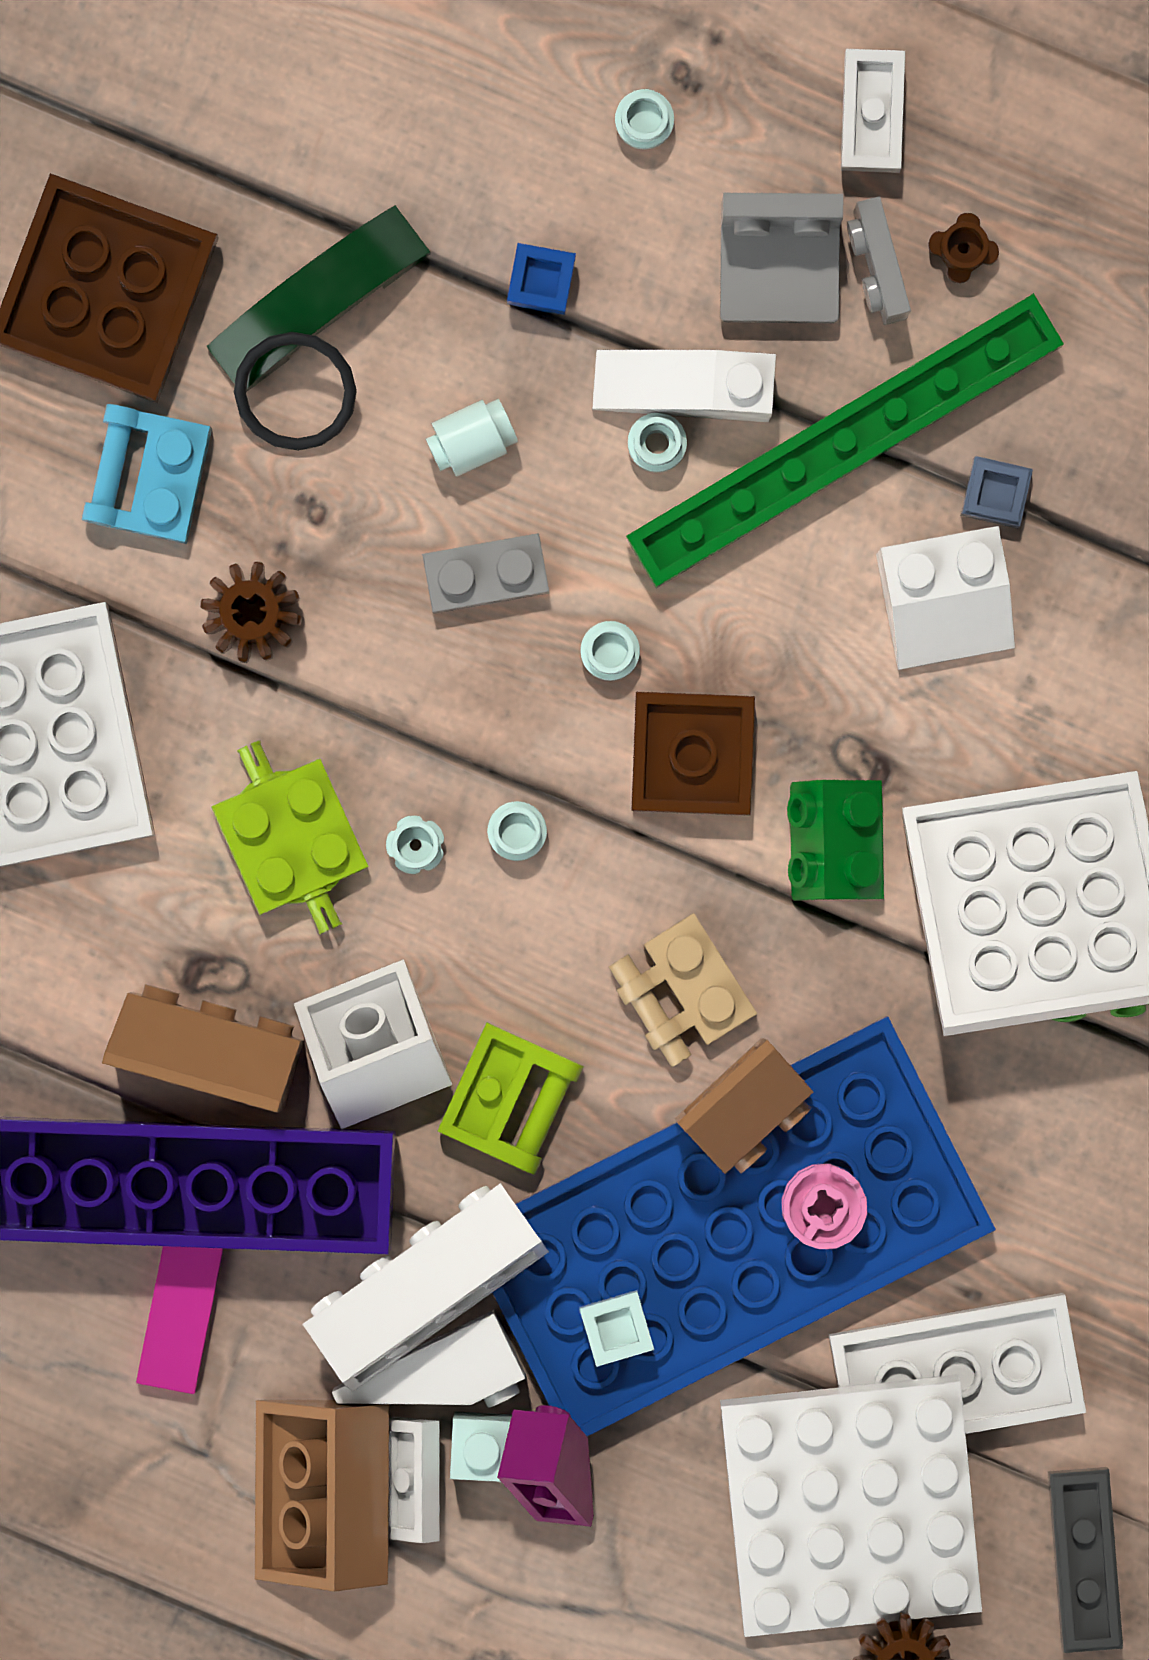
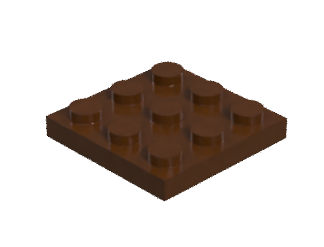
[0,173,219,404]

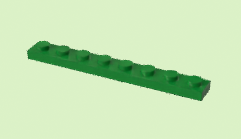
[626,293,1064,588]

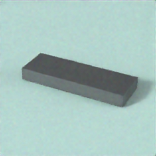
[1048,1467,1123,1653]

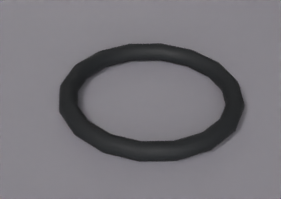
[234,332,357,451]

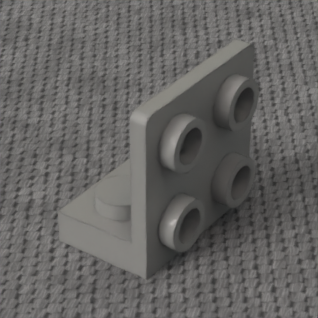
[720,193,843,323]

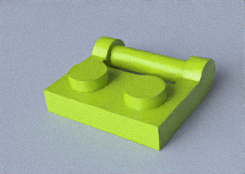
[437,1022,584,1175]

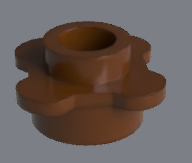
[928,213,999,284]

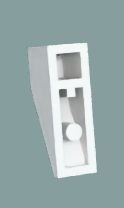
[592,350,776,422]
[332,1309,526,1408]

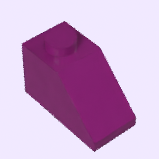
[497,1405,594,1527]

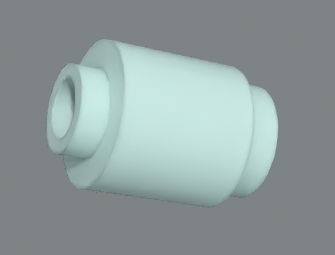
[426,399,518,477]

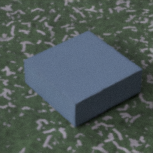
[961,456,1033,528]

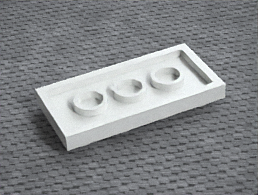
[829,1293,1086,1434]

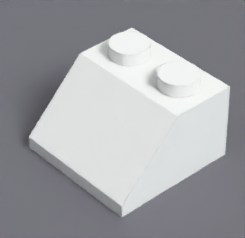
[876,526,1015,670]
[294,959,452,1129]

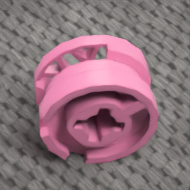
[781,1163,867,1249]

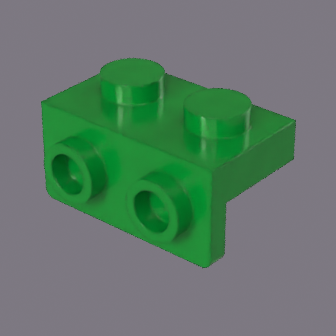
[787,780,884,900]

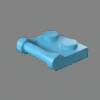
[81,404,212,544]

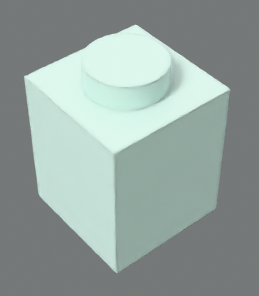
[450,1411,512,1482]

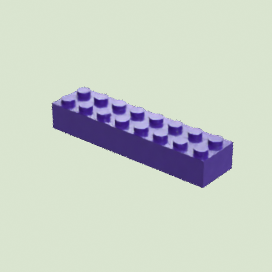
[0,1117,396,1254]

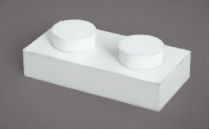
[841,49,905,173]
[388,1417,440,1543]

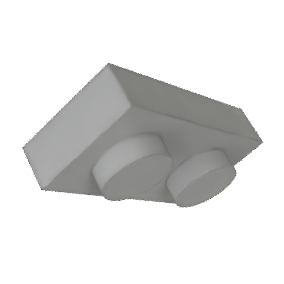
[847,196,911,325]
[422,533,549,614]

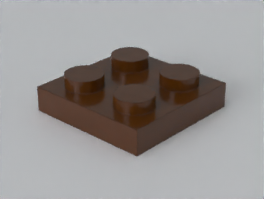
[631,692,755,816]

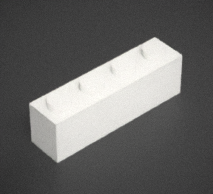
[303,1183,549,1392]

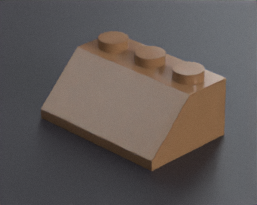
[102,984,304,1112]
[255,1400,390,1592]

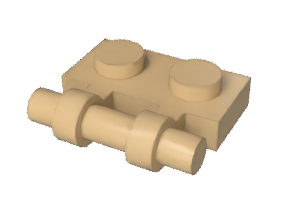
[609,913,757,1067]

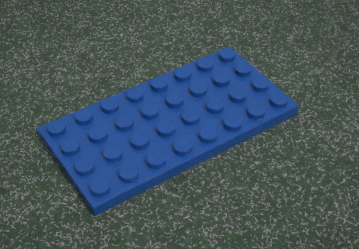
[492,1016,996,1436]

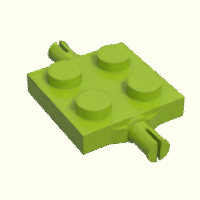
[211,740,369,935]

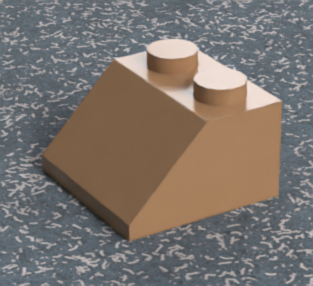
[674,1038,813,1174]

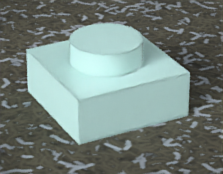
[579,1290,654,1367]

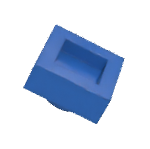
[507,243,576,315]

